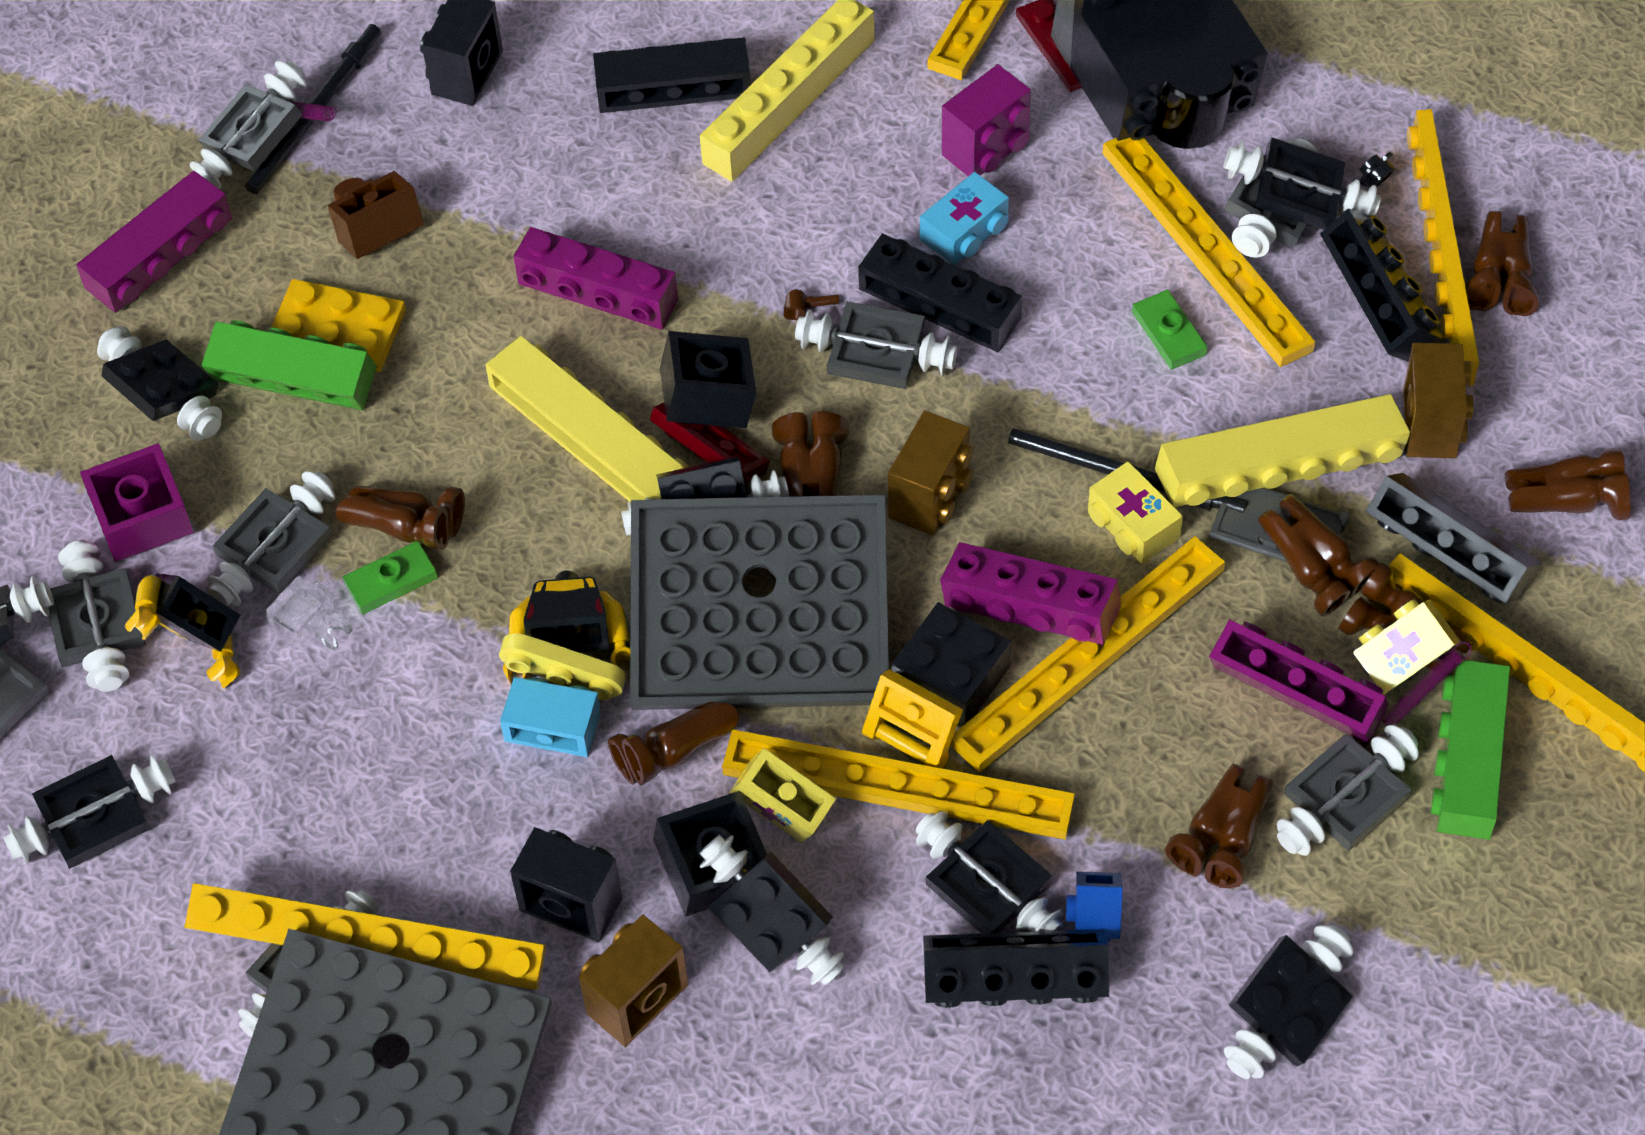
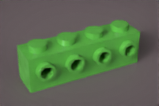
[201,320,377,411]
[1430,659,1510,840]

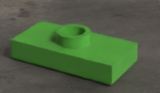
[1132,289,1207,370]
[342,541,438,615]

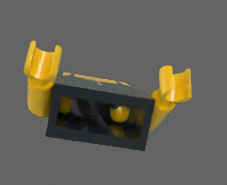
[503,570,630,684]
[125,573,241,689]

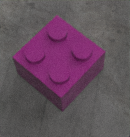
[941,64,1031,176]
[80,443,194,562]

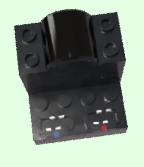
[1051,0,1268,149]

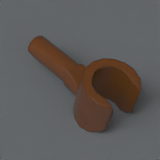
[783,289,839,320]

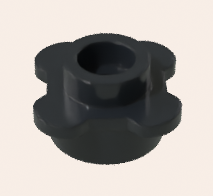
[1359,151,1396,187]

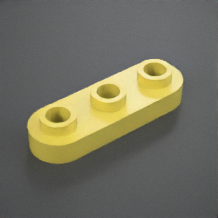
[499,633,626,701]

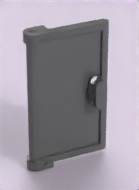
[1209,487,1350,563]

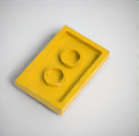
[271,279,406,373]

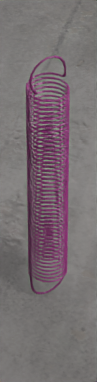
[288,101,337,122]
[1380,642,1471,736]

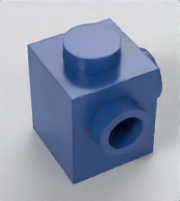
[1066,871,1123,942]

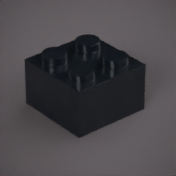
[420,0,503,106]
[660,331,756,428]
[892,602,1011,727]
[653,791,767,917]
[510,827,622,942]

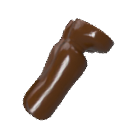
[1465,211,1539,317]
[772,411,849,497]
[1504,447,1631,521]
[335,486,465,550]
[1258,494,1380,617]
[1338,562,1474,675]
[608,702,739,786]
[1165,763,1273,889]

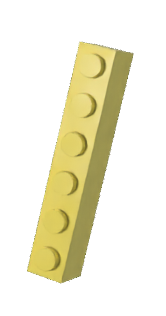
[700,0,875,182]
[485,336,689,502]
[1155,394,1410,508]

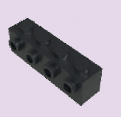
[593,37,751,113]
[1320,208,1445,362]
[858,233,1022,352]
[1366,473,1542,603]
[923,929,1109,1008]

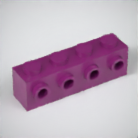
[76,170,232,313]
[513,226,678,330]
[940,542,1121,645]
[1209,619,1389,745]

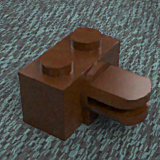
[327,170,424,260]

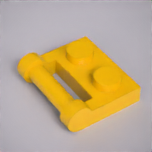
[862,669,963,769]

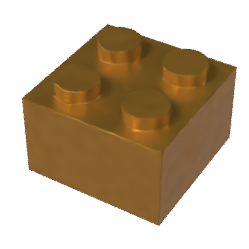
[1403,343,1474,458]
[888,410,974,536]
[578,914,688,1048]

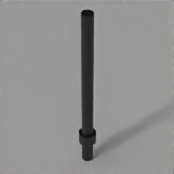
[245,24,382,195]
[1008,428,1248,513]

